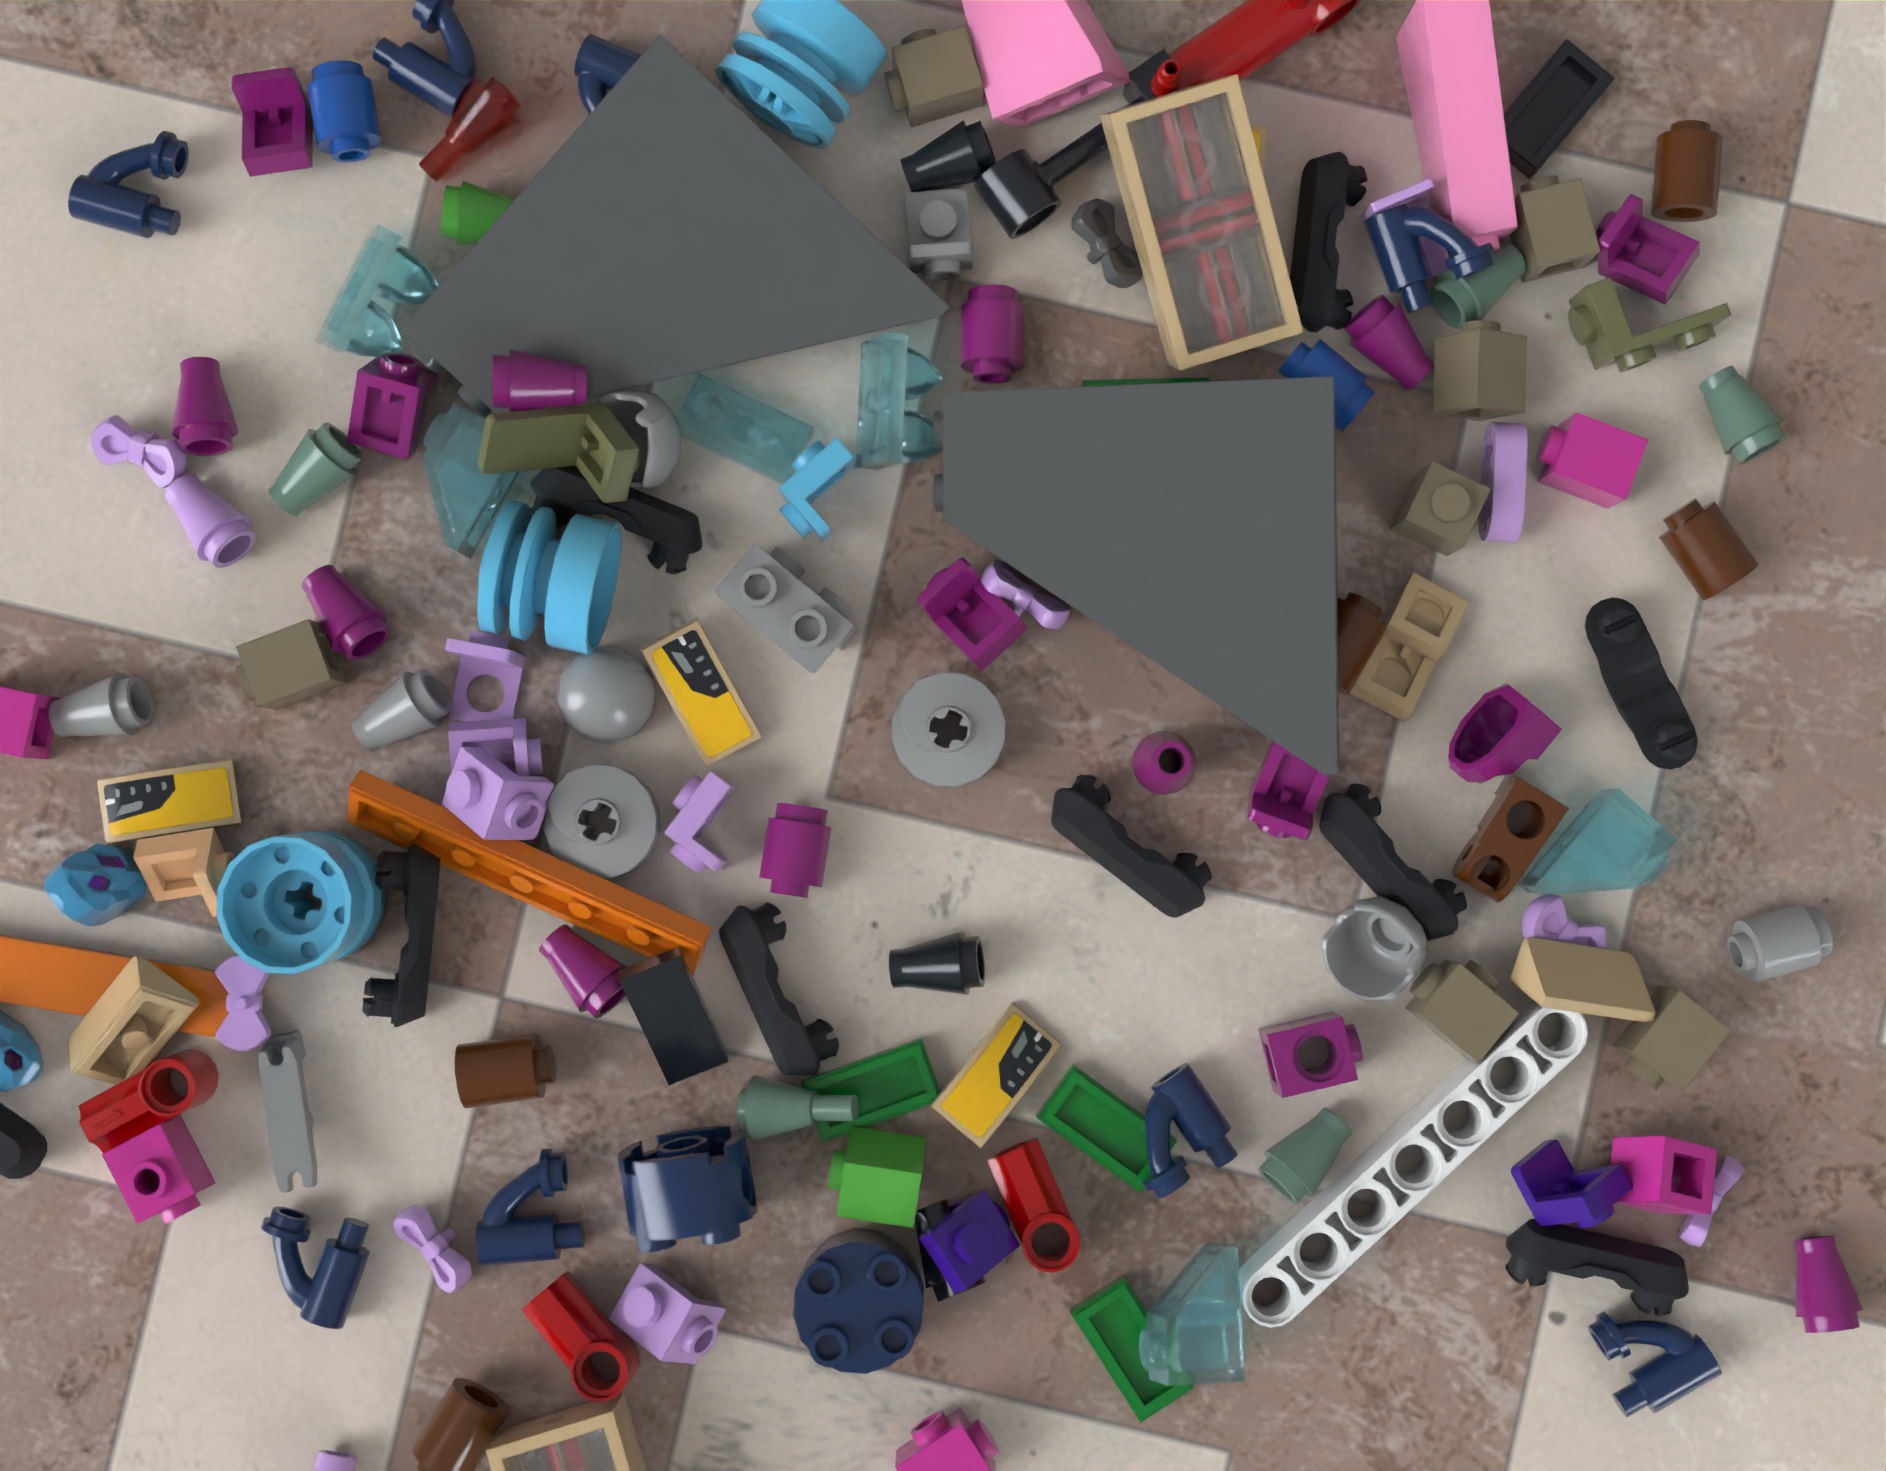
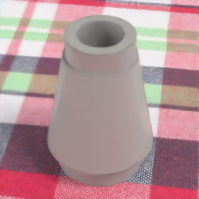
[351,669,452,752]
[49,673,154,737]

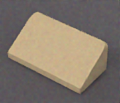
[1510,937,1656,1023]
[68,955,199,1085]

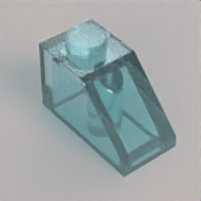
[422,403,520,559]
[1518,789,1678,895]
[1139,1244,1245,1386]

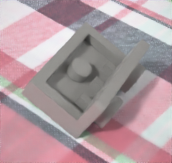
[715,543,857,673]

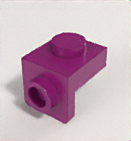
[231,67,313,177]
[1596,194,1700,305]
[917,557,1027,672]
[1247,741,1330,840]

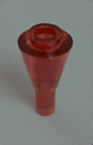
[419,76,522,182]

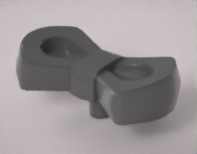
[1071,199,1143,288]

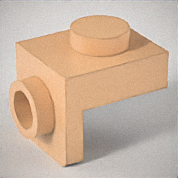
[133,828,235,917]

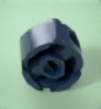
[617,1126,758,1253]
[793,1228,924,1374]

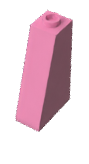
[961,0,1131,129]
[1395,0,1518,254]

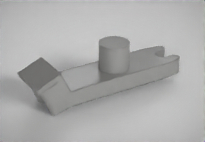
[258,1030,318,1193]

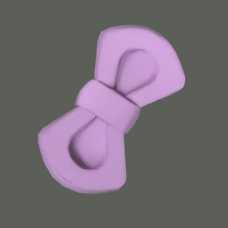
[91,415,187,489]
[981,559,1071,629]
[1522,893,1606,948]
[215,954,272,1052]
[1678,1155,1745,1247]
[393,1205,472,1293]

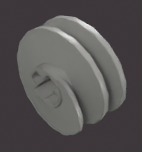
[891,672,1006,788]
[544,764,661,879]

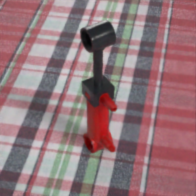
[974,0,1361,240]

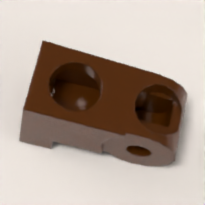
[1452,774,1569,903]

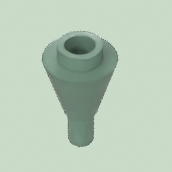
[737,1076,859,1140]

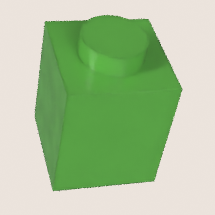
[828,1126,927,1228]

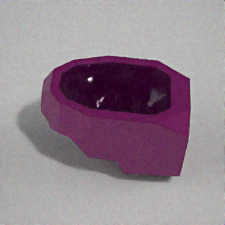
[1448,683,1562,783]

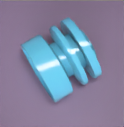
[715,0,887,150]
[477,500,622,656]
[216,830,386,974]

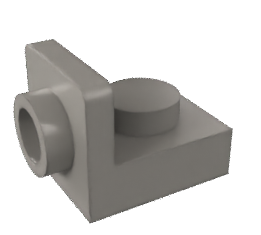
[904,188,973,281]

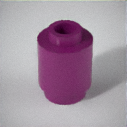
[961,285,1024,384]
[759,803,832,898]

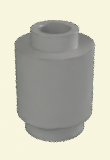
[1726,905,1833,982]

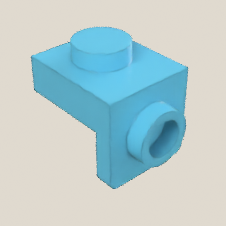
[779,438,855,543]

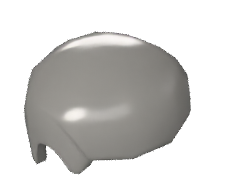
[599,391,681,489]
[556,646,656,743]
[1322,896,1428,1001]

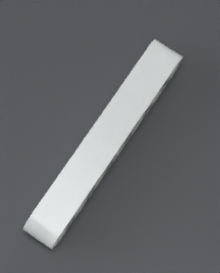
[1234,1000,1588,1328]

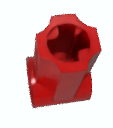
[78,1050,219,1153]
[986,1137,1081,1273]
[521,1271,640,1402]

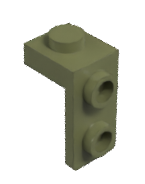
[1568,277,1732,372]
[478,404,639,503]

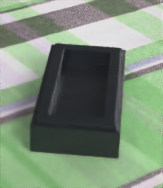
[1504,39,1615,179]
[619,946,728,1085]

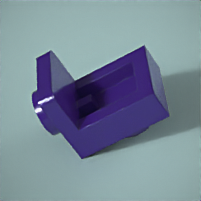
[1511,1139,1633,1228]
[919,1191,1020,1293]

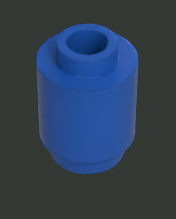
[308,61,381,162]
[1278,339,1375,432]

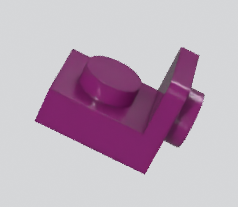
[347,353,437,460]

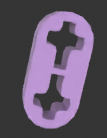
[1479,422,1528,543]

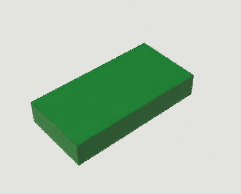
[801,1037,941,1143]
[1036,1064,1177,1193]
[1070,1275,1195,1423]

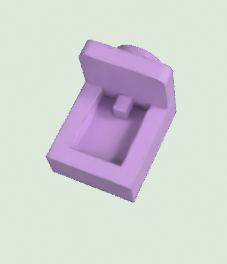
[448,718,543,777]
[442,746,554,840]
[664,771,737,874]
[609,1263,726,1364]

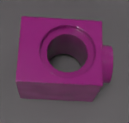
[1258,1011,1363,1098]

